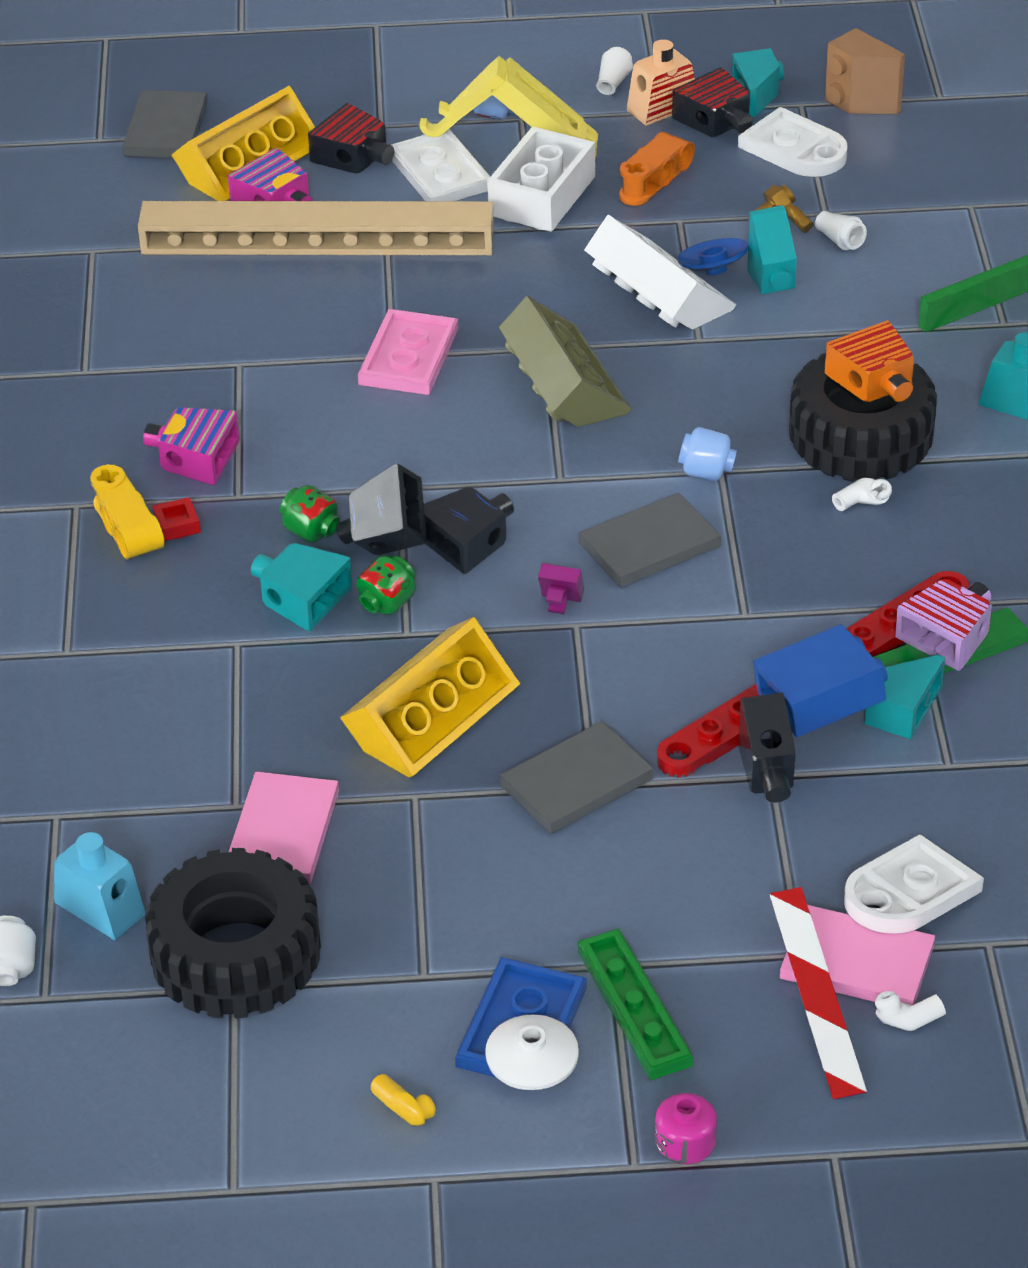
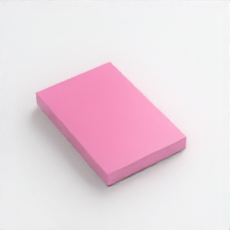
[358,309,459,395]
[229,772,339,884]
[780,905,935,1005]

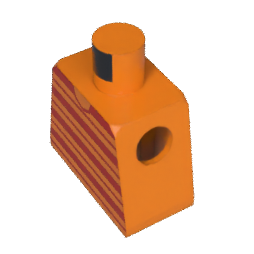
[825,320,914,402]

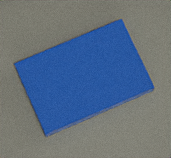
[455,957,587,1090]

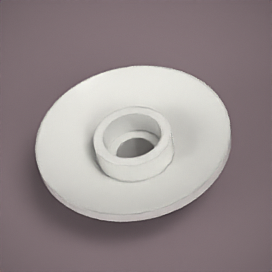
[486,1015,579,1090]

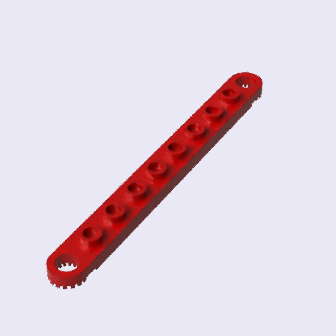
[657,571,969,778]

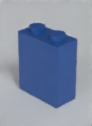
[753,624,888,738]

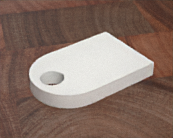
[738,107,847,177]
[844,834,984,934]

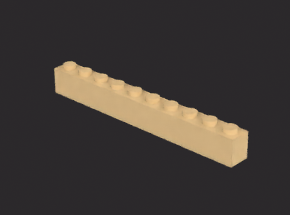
[138,201,494,255]

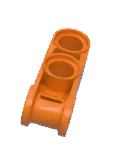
[619,131,695,206]

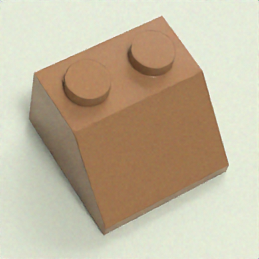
[825,28,905,114]

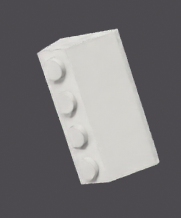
[584,215,736,330]

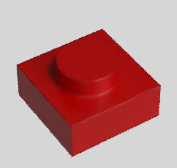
[152,497,201,541]

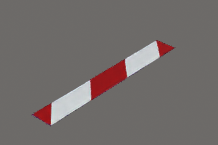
[769,887,867,1100]

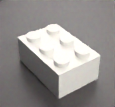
[487,126,595,232]

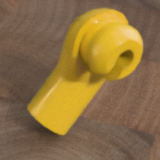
[371,1074,436,1126]

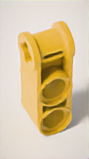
[90,464,164,560]

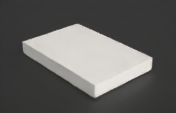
[391,129,490,201]

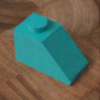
[732,48,784,117]
[747,205,797,294]
[864,655,945,739]

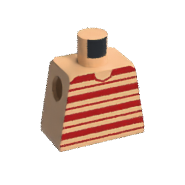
[627,40,695,126]

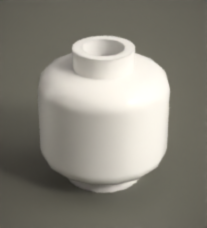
[0,915,36,986]

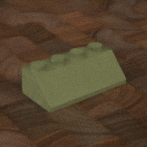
[499,295,632,427]

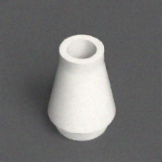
[596,47,633,95]
[815,211,867,250]

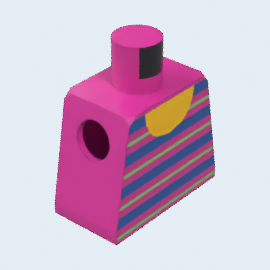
[228,148,313,201]
[143,407,240,485]

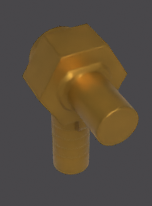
[754,184,814,233]

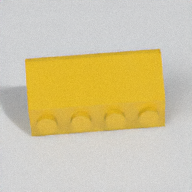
[172,85,315,201]
[340,617,520,778]

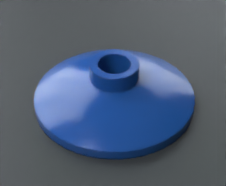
[678,238,748,275]

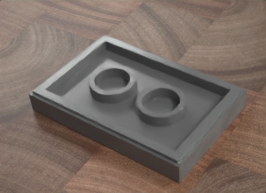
[123,90,208,158]
[579,492,721,587]
[500,721,654,834]

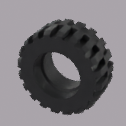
[789,353,937,482]
[145,848,321,1019]

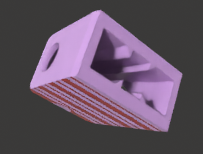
[895,579,992,671]

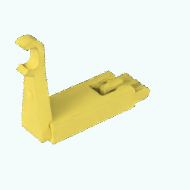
[419,56,598,158]

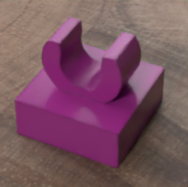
[538,563,584,614]

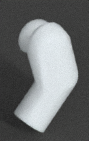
[832,478,892,511]
[875,991,946,1031]

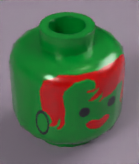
[280,485,340,543]
[356,556,416,615]

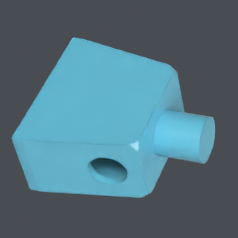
[54,832,145,941]

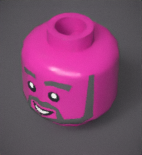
[655,1093,717,1164]

